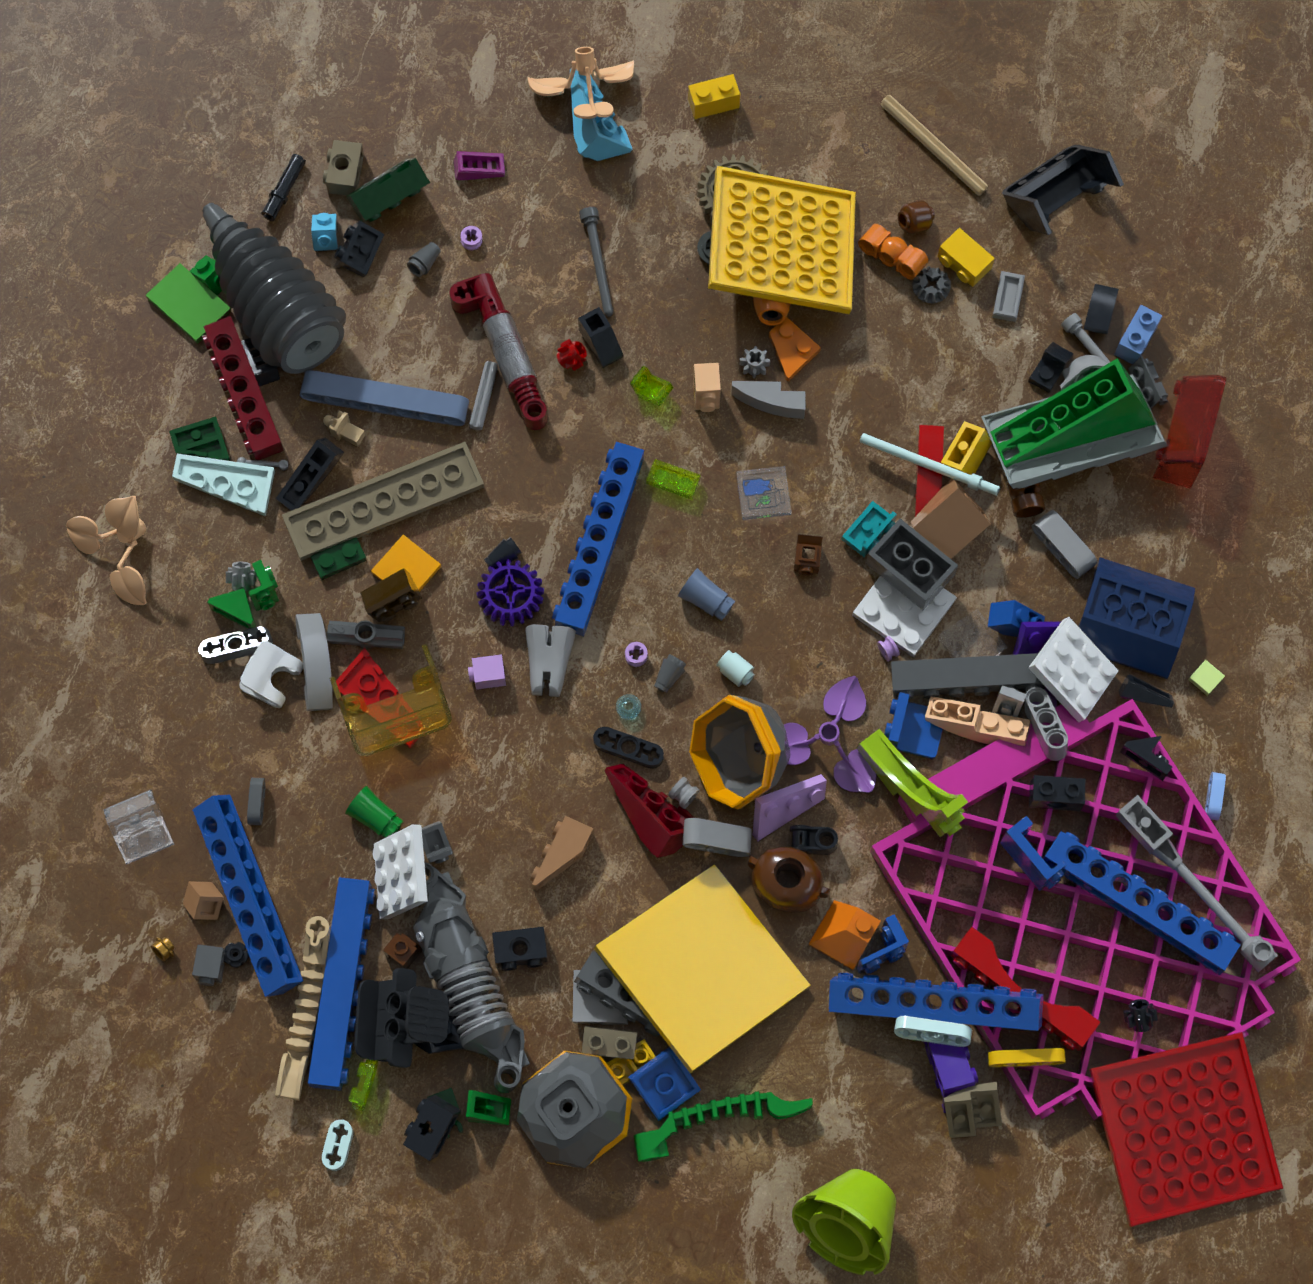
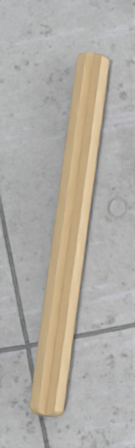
[881,95,988,196]

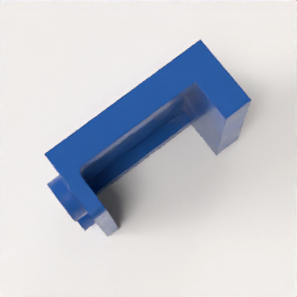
[1000,816,1067,891]

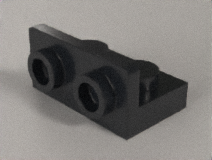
[334,220,385,277]

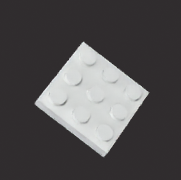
[852,576,957,658]
[1029,617,1118,722]
[373,824,428,919]

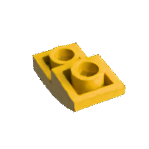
[607,1039,656,1085]

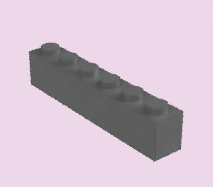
[891,653,1045,700]

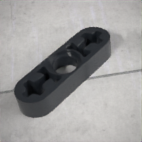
[593,727,664,769]

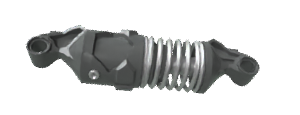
[413,862,530,1094]

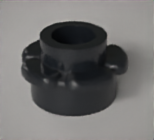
[224,942,249,968]

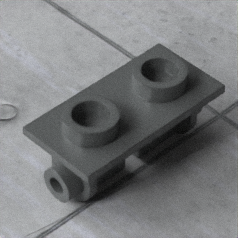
[1128,356,1168,409]

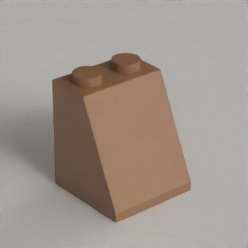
[911,478,991,559]

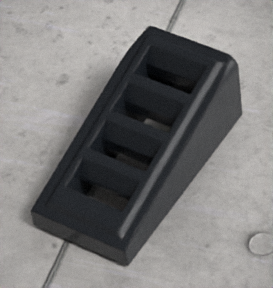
[241,338,280,387]
[1119,674,1174,708]

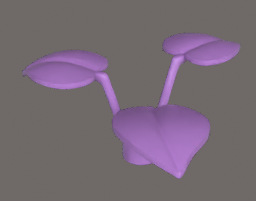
[784,676,876,793]

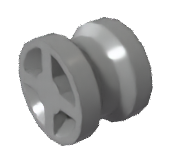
[668,777,700,809]

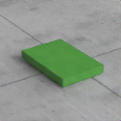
[146,263,232,344]

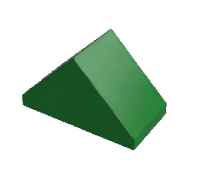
[207,588,256,629]
[466,1090,511,1125]

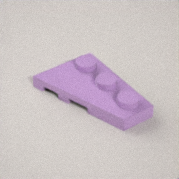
[752,774,827,841]

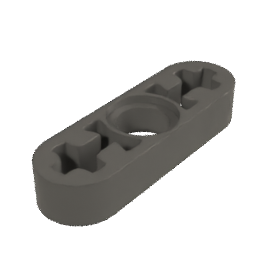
[199,627,273,664]

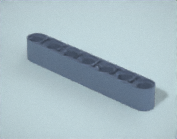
[300,370,469,426]

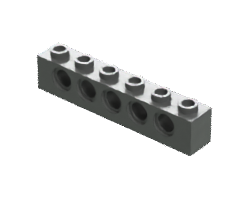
[574,951,712,1065]

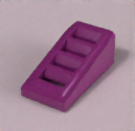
[454,151,505,180]

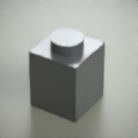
[192,944,226,986]

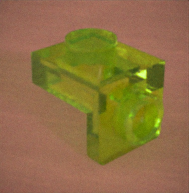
[630,366,674,406]

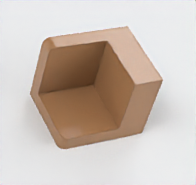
[183,881,224,920]

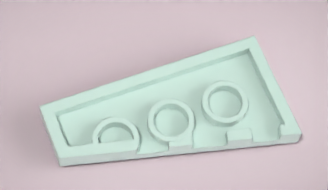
[172,454,275,516]

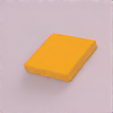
[371,535,441,592]

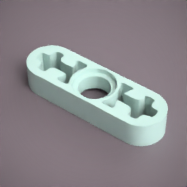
[894,1016,972,1047]

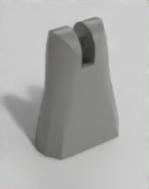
[526,624,576,697]

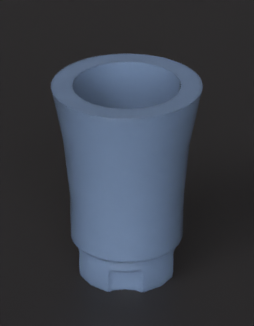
[678,568,735,621]

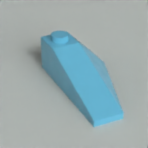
[570,68,633,161]

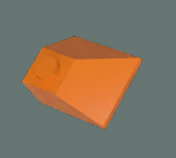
[808,900,881,970]

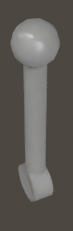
[237,457,289,471]

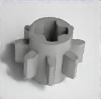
[740,346,770,378]
[226,562,257,591]

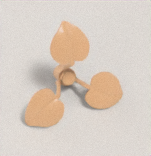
[528,47,634,119]
[66,496,147,605]

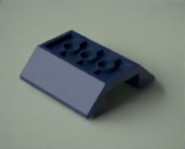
[1078,557,1195,679]

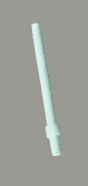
[860,433,1000,496]

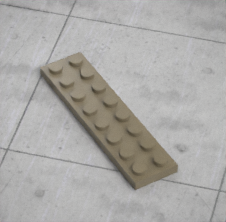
[282,442,484,561]

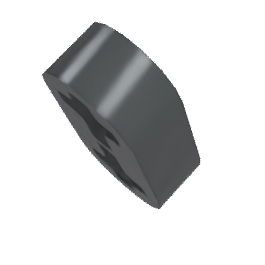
[247,777,266,825]

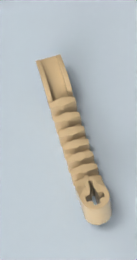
[275,916,331,1101]

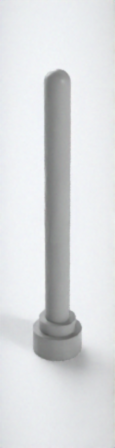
[1061,313,1110,363]

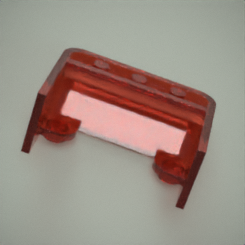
[1153,374,1227,489]

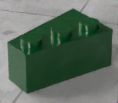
[346,158,430,223]

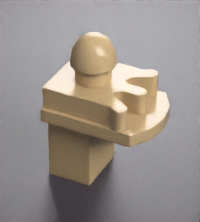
[323,410,365,447]

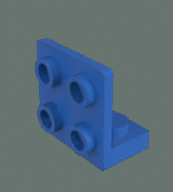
[857,914,909,975]

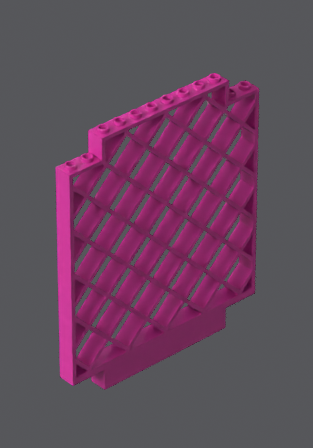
[870,699,1301,1120]

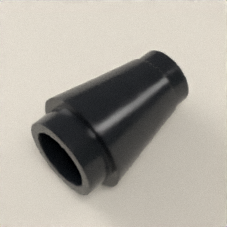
[484,537,522,569]

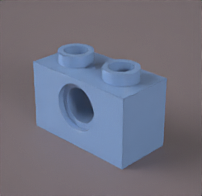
[1114,305,1162,364]

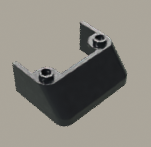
[1002,145,1124,235]

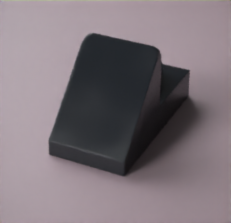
[1028,342,1074,393]
[1120,736,1173,781]

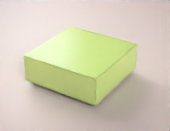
[1188,660,1225,696]

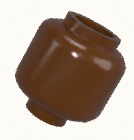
[897,200,935,234]

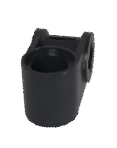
[790,825,838,855]

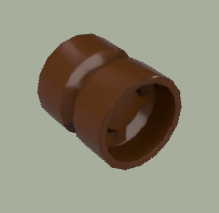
[1007,482,1045,518]

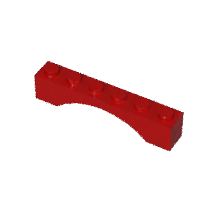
[951,926,1101,1051]

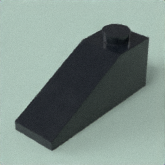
[276,438,344,511]

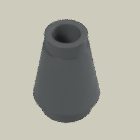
[407,242,441,277]
[654,654,686,693]

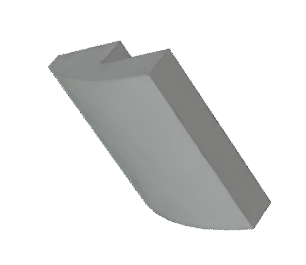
[572,970,628,1025]

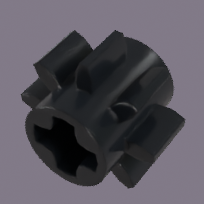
[1123,999,1158,1032]

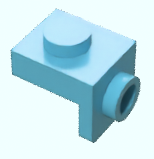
[311,213,338,251]

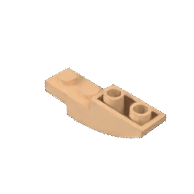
[925,696,1031,746]

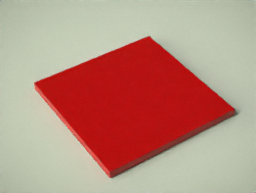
[1089,1032,1283,1227]

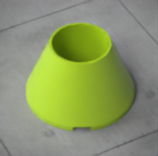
[792,1169,896,1275]

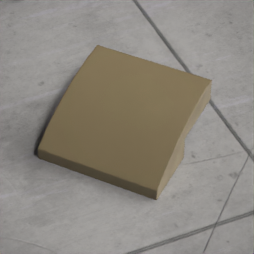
[944,1082,1002,1138]

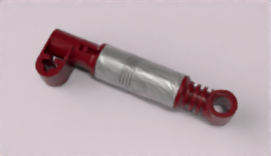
[449,273,548,430]

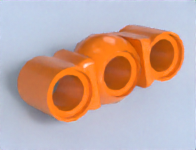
[858,224,929,280]

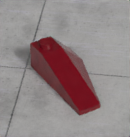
[605,764,694,858]

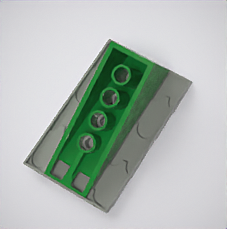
[981,358,1168,489]

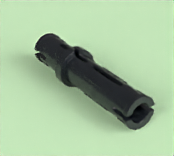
[261,154,306,221]

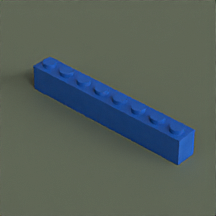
[308,877,375,1091]

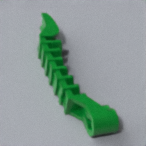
[633,1091,813,1163]

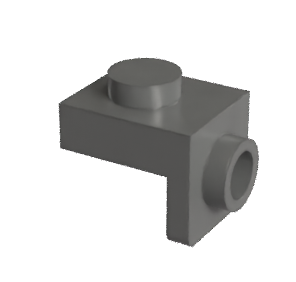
[422,821,453,864]

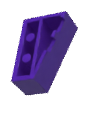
[923,1041,978,1113]

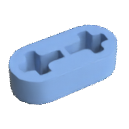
[1205,772,1226,821]

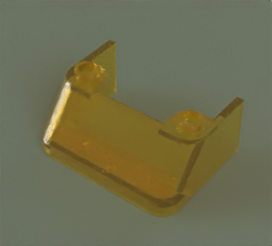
[330,644,452,756]

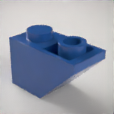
[988,600,1045,637]

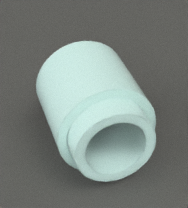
[717,650,755,687]

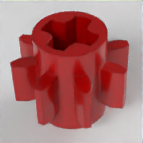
[557,339,587,371]

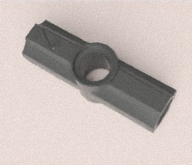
[327,620,405,649]

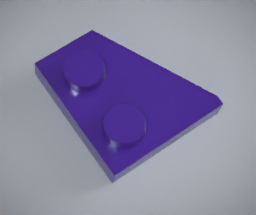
[1012,622,1061,655]

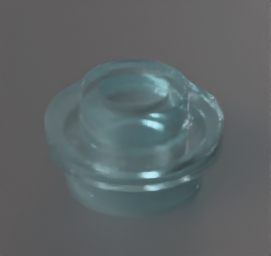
[616,694,641,720]

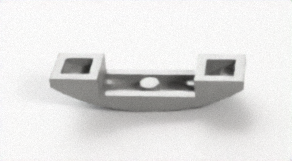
[295,613,333,711]

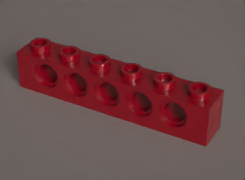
[202,316,284,461]

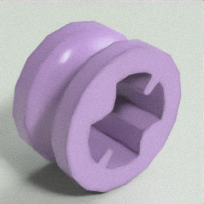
[461,226,482,250]
[877,636,900,661]
[625,642,648,667]

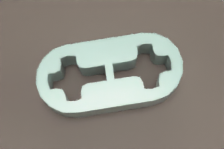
[322,1120,353,1171]

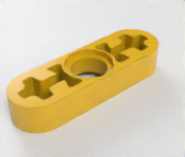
[988,1048,1066,1067]

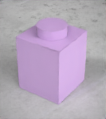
[468,655,506,690]

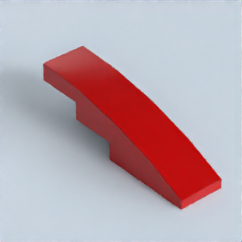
[914,425,944,518]

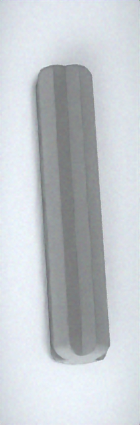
[469,361,498,430]

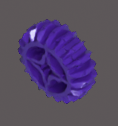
[477,559,544,627]

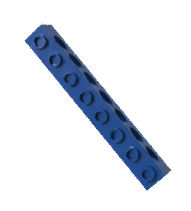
[552,442,644,637]
[192,795,303,997]
[1043,831,1240,975]
[829,973,1043,1031]

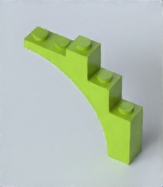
[856,729,968,837]

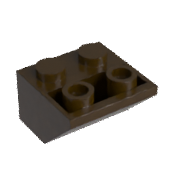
[360,568,422,622]

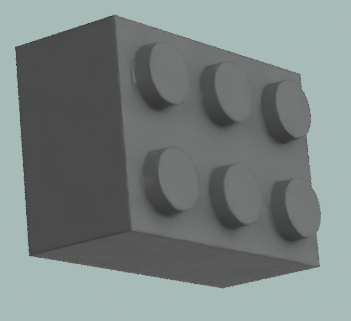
[866,518,958,610]

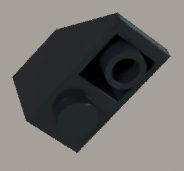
[578,307,624,368]

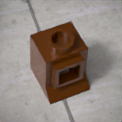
[794,534,823,576]
[383,933,422,969]

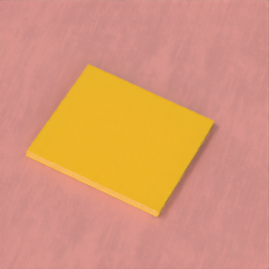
[708,166,856,314]
[594,864,810,1073]

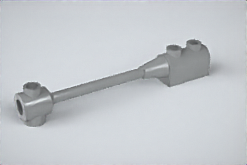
[1116,795,1278,972]

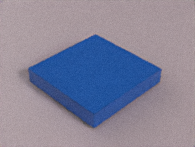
[628,1047,701,1121]

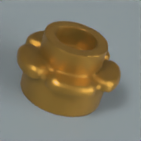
[150,937,175,961]

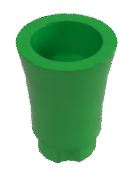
[345,786,404,838]

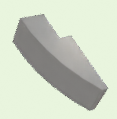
[731,381,805,419]

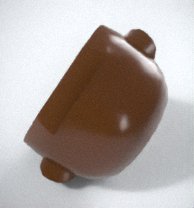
[748,847,831,913]

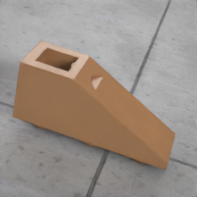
[530,816,594,891]

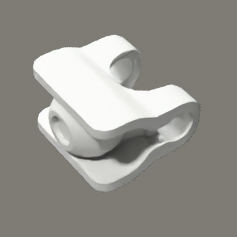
[239,641,303,708]

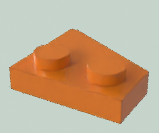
[769,317,821,382]

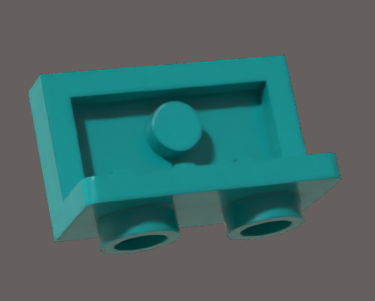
[841,501,897,557]

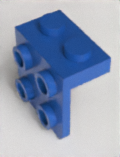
[884,692,943,759]

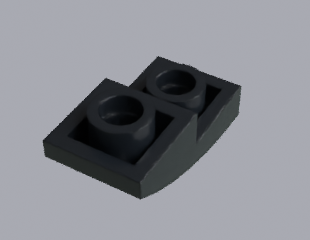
[1084,284,1119,334]

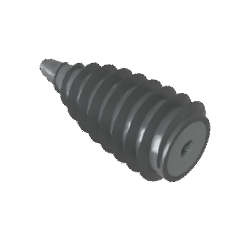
[202,203,346,374]

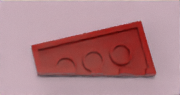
[332,648,426,748]

